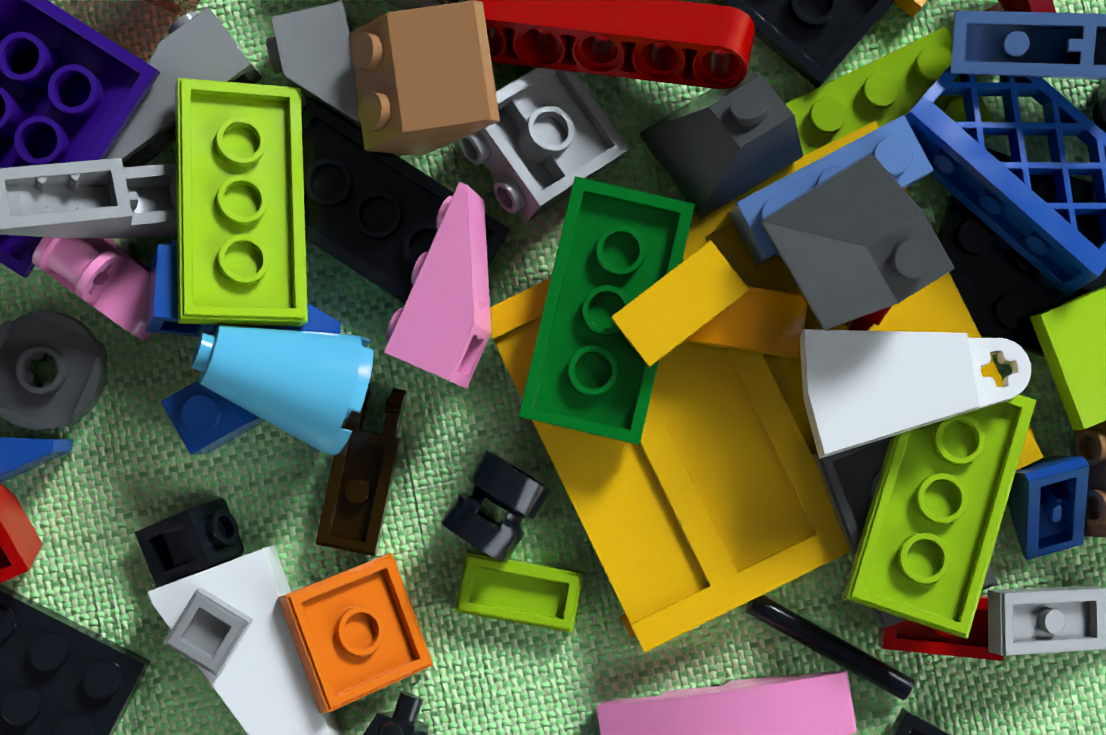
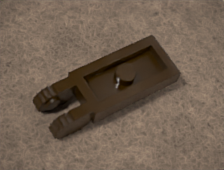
[316,383,407,556]

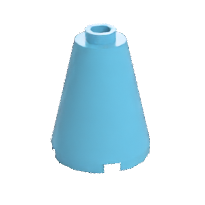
[191,324,373,456]

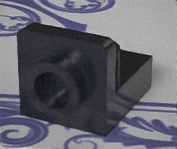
[135,498,244,588]

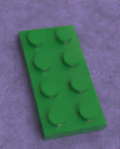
[518,176,695,445]

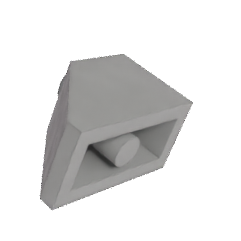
[266,1,362,131]

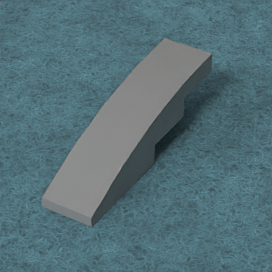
[0,158,177,238]

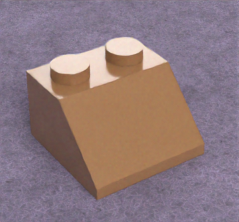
[349,0,500,156]

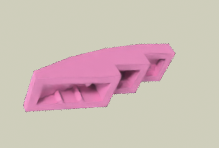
[596,670,857,735]

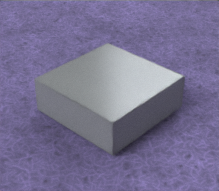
[163,588,253,676]

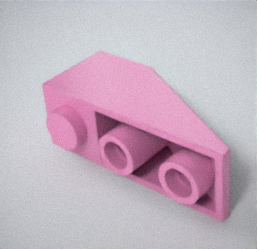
[384,182,491,389]

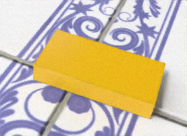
[611,241,750,368]

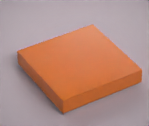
[278,553,433,714]

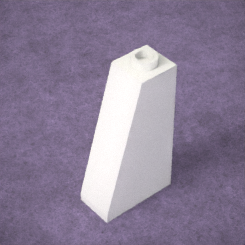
[148,544,343,735]

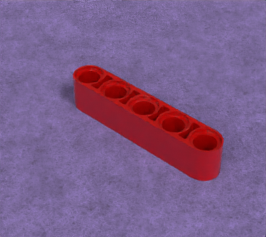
[465,0,755,89]

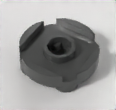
[0,310,107,430]

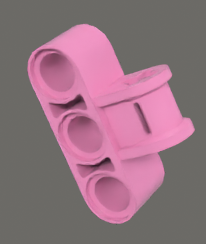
[32,237,153,342]

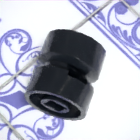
[440,449,551,563]

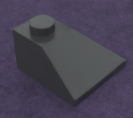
[640,72,803,220]
[759,153,955,330]

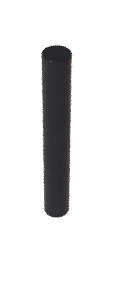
[745,595,914,700]

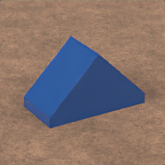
[1007,455,1089,560]

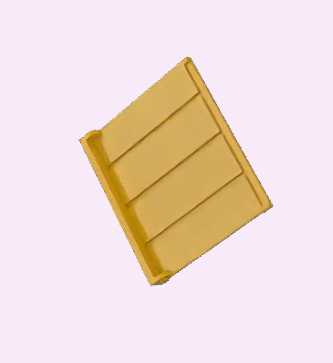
[490,121,1044,653]

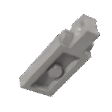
[988,586,1106,656]

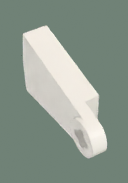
[799,329,1031,459]

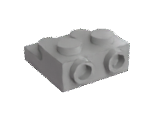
[459,67,630,223]

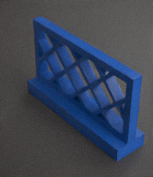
[905,65,1106,296]

